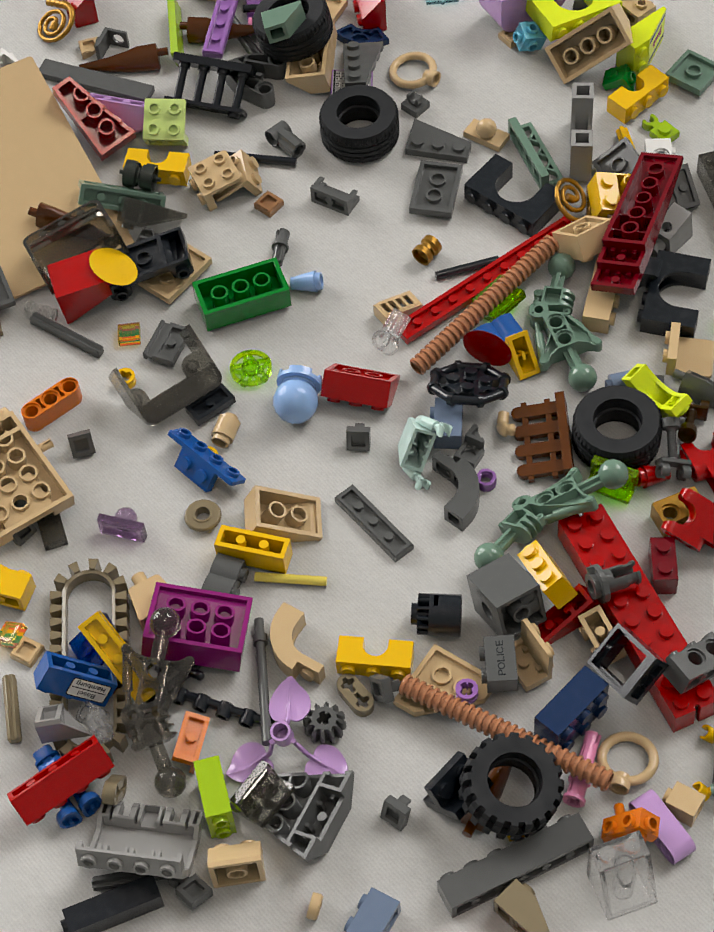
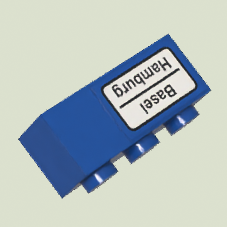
[33,651,118,707]

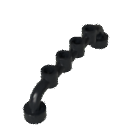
[154,659,276,729]

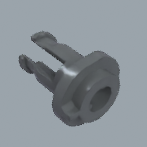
[585,560,642,604]

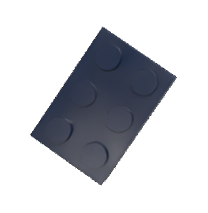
[534,666,609,751]

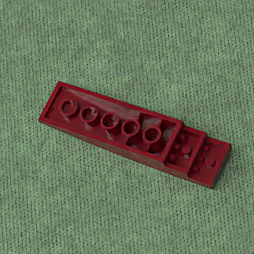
[590,152,684,295]

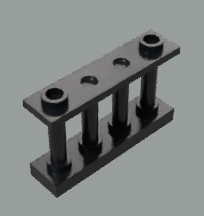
[164,52,257,120]

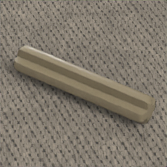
[2,674,22,744]

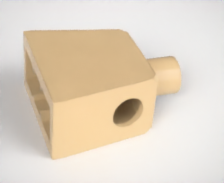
[128,572,166,632]

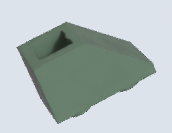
[261,0,306,44]

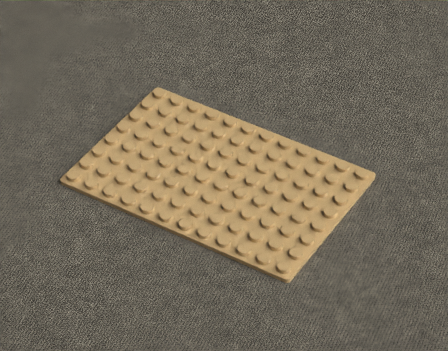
[0,56,135,299]

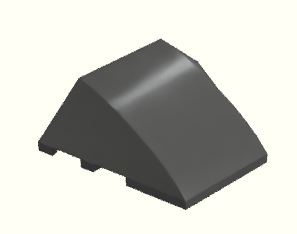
[253,770,355,862]

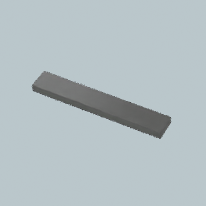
[39,58,155,102]

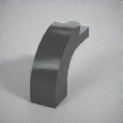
[432,451,480,532]

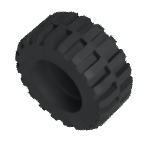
[458,732,564,840]

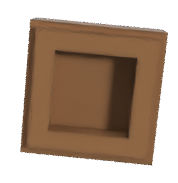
[254,190,284,218]

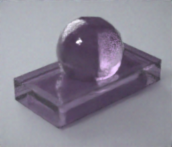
[97,507,147,542]

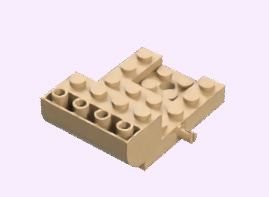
[0,407,75,547]

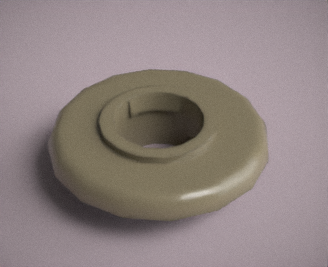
[184,499,222,532]

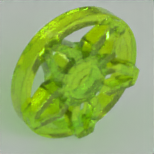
[230,350,272,387]

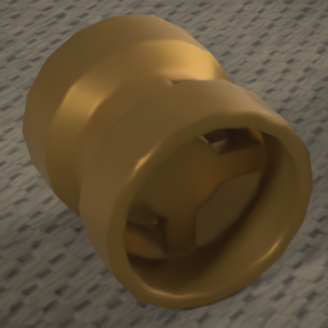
[412,235,442,265]

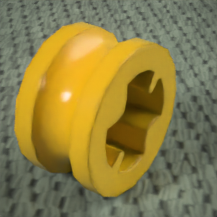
[115,368,136,391]

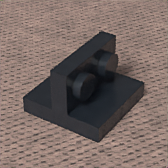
[423,751,493,821]

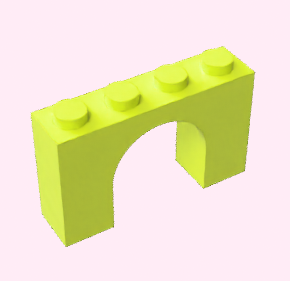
[525,0,622,42]

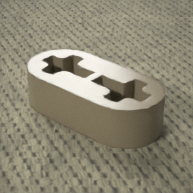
[337,673,374,717]
[102,774,127,806]

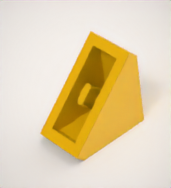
[505,330,541,381]

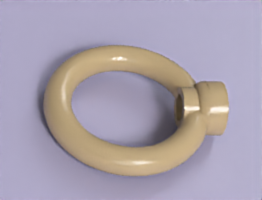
[389,52,441,89]
[597,731,659,795]

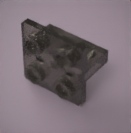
[229,760,295,828]

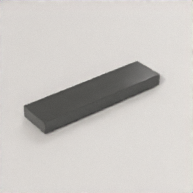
[334,484,414,563]

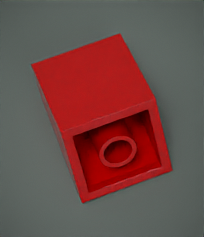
[47,249,113,324]

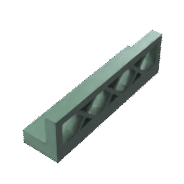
[508,117,565,189]
[78,180,166,217]

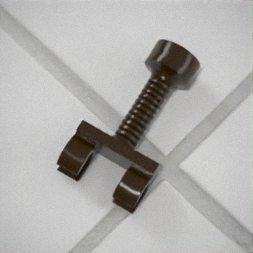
[678,400,710,443]

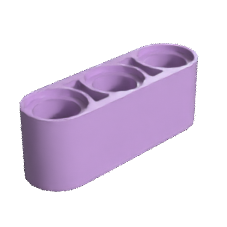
[628,789,696,865]

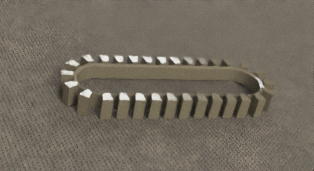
[49,558,132,762]

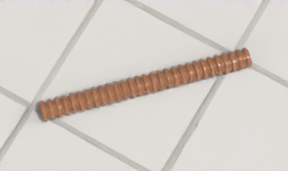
[410,235,560,375]
[399,674,614,792]

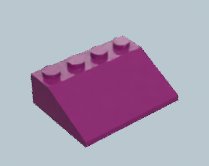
[141,582,253,672]

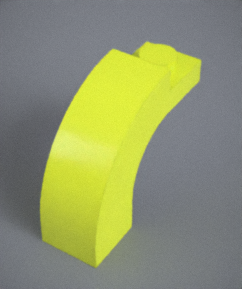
[621,363,693,418]

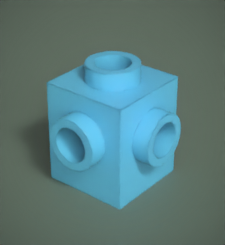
[513,21,547,52]

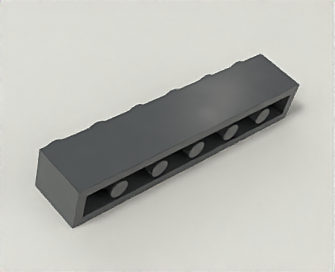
[437,812,594,918]

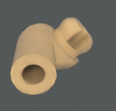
[496,411,516,437]

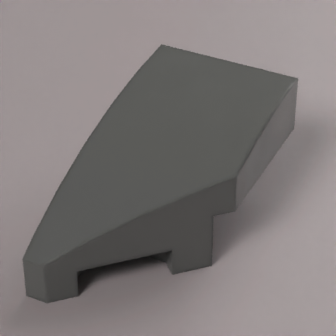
[453,424,485,469]

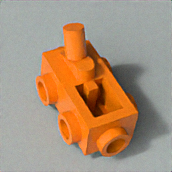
[601,803,660,849]

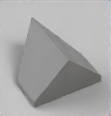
[34,703,92,744]

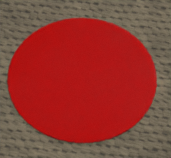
[463,330,512,366]

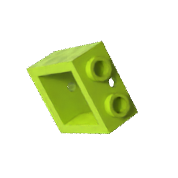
[193,755,237,839]

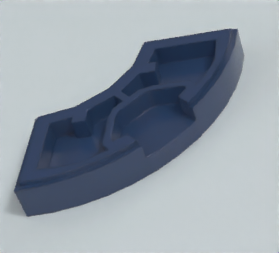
[337,24,389,46]

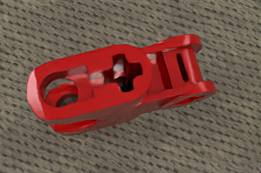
[679,432,714,493]
[660,488,714,552]

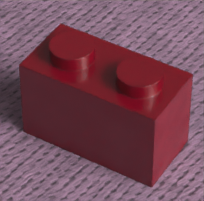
[648,537,678,595]

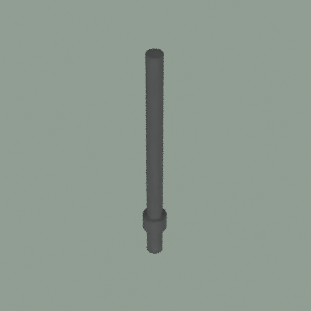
[252,617,272,746]

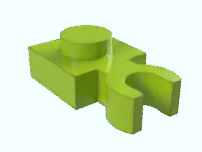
[642,114,680,142]

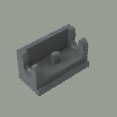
[310,176,360,216]

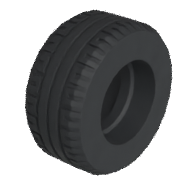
[252,0,333,62]
[319,85,399,163]
[572,385,662,474]

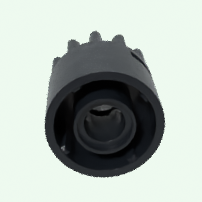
[411,593,462,637]

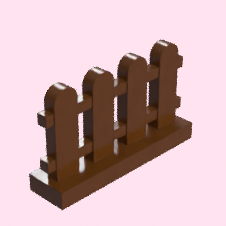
[511,391,574,483]

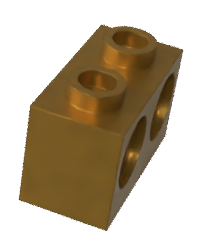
[650,486,699,537]

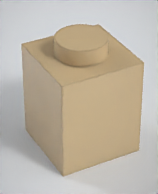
[662,781,706,827]

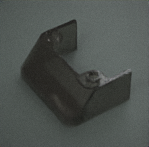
[23,200,129,295]
[108,324,222,426]

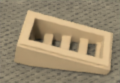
[373,290,423,328]

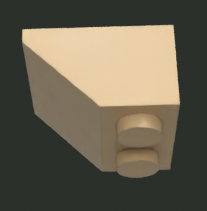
[552,215,611,262]
[207,840,266,888]

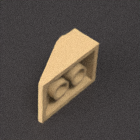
[244,485,323,542]

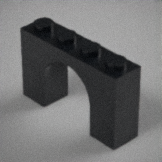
[464,154,564,237]
[637,250,711,338]

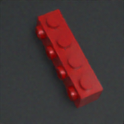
[7,735,115,826]

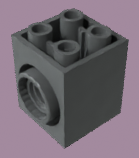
[466,553,547,638]

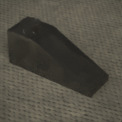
[116,196,188,231]

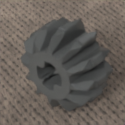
[303,701,347,745]

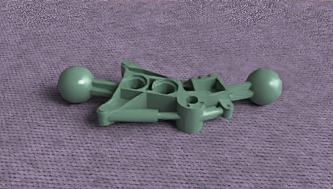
[529,253,602,392]
[474,459,628,568]

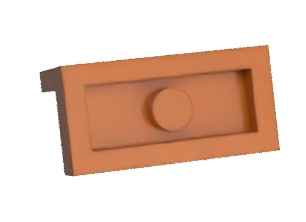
[171,711,210,774]

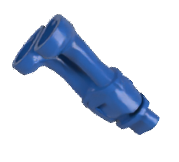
[33,744,102,829]

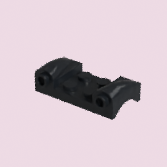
[110,226,194,301]

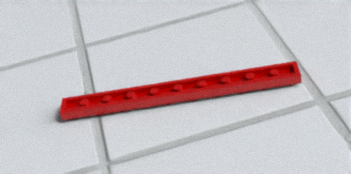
[393,216,572,345]

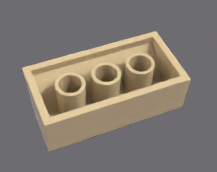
[544,3,633,84]
[285,16,337,94]

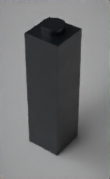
[60,875,165,932]

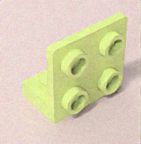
[143,98,189,146]

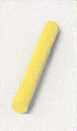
[254,572,327,586]

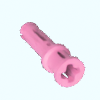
[562,730,601,808]

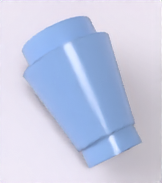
[290,270,324,292]

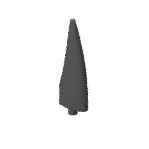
[672,369,714,409]

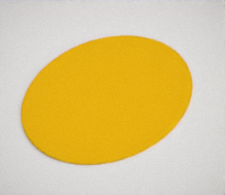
[89,248,138,286]

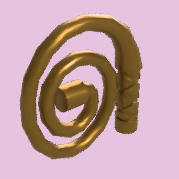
[37,0,75,43]
[555,178,592,222]

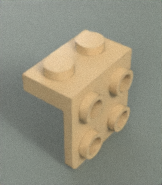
[213,149,263,202]
[188,150,241,211]
[662,322,714,379]
[514,618,554,692]

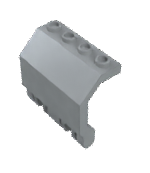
[75,801,205,879]

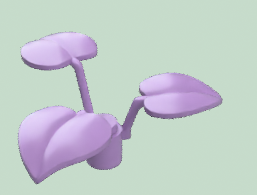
[226,676,348,784]

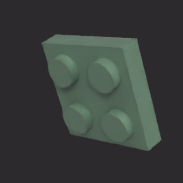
[665,49,714,96]

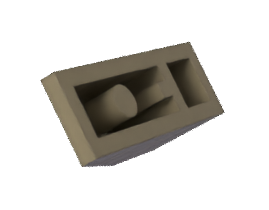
[494,879,550,932]

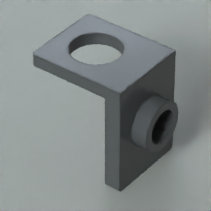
[94,27,130,60]

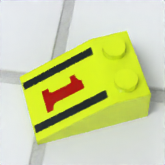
[616,6,666,75]

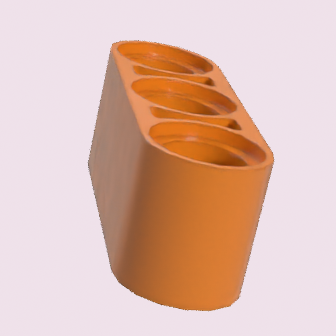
[21,377,82,432]

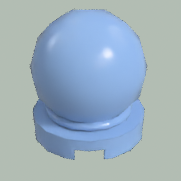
[273,365,323,424]

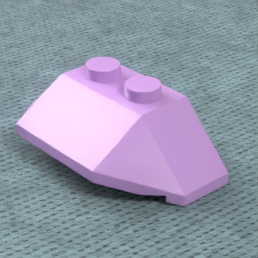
[90,93,144,133]

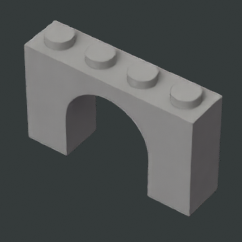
[569,82,594,181]

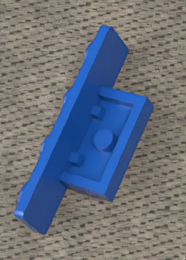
[167,428,246,492]

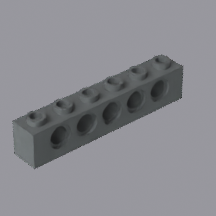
[663,632,714,694]

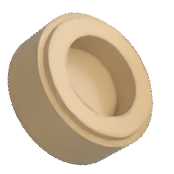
[306,892,324,921]

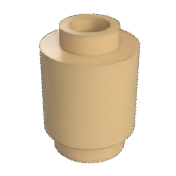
[211,412,241,448]

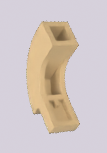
[270,602,326,684]

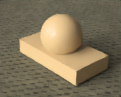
[463,118,510,152]

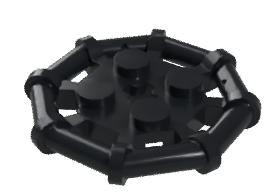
[427,360,511,408]

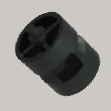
[119,159,161,192]

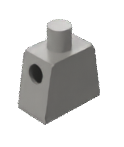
[652,202,693,257]

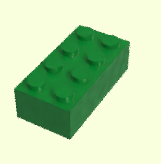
[192,257,292,331]

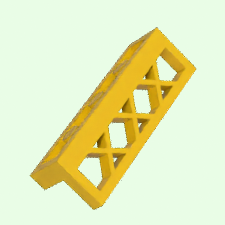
[78,610,160,706]

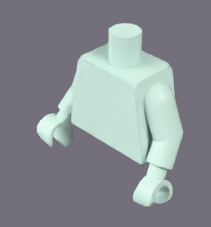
[398,415,453,490]

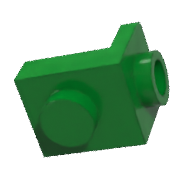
[602,64,636,91]

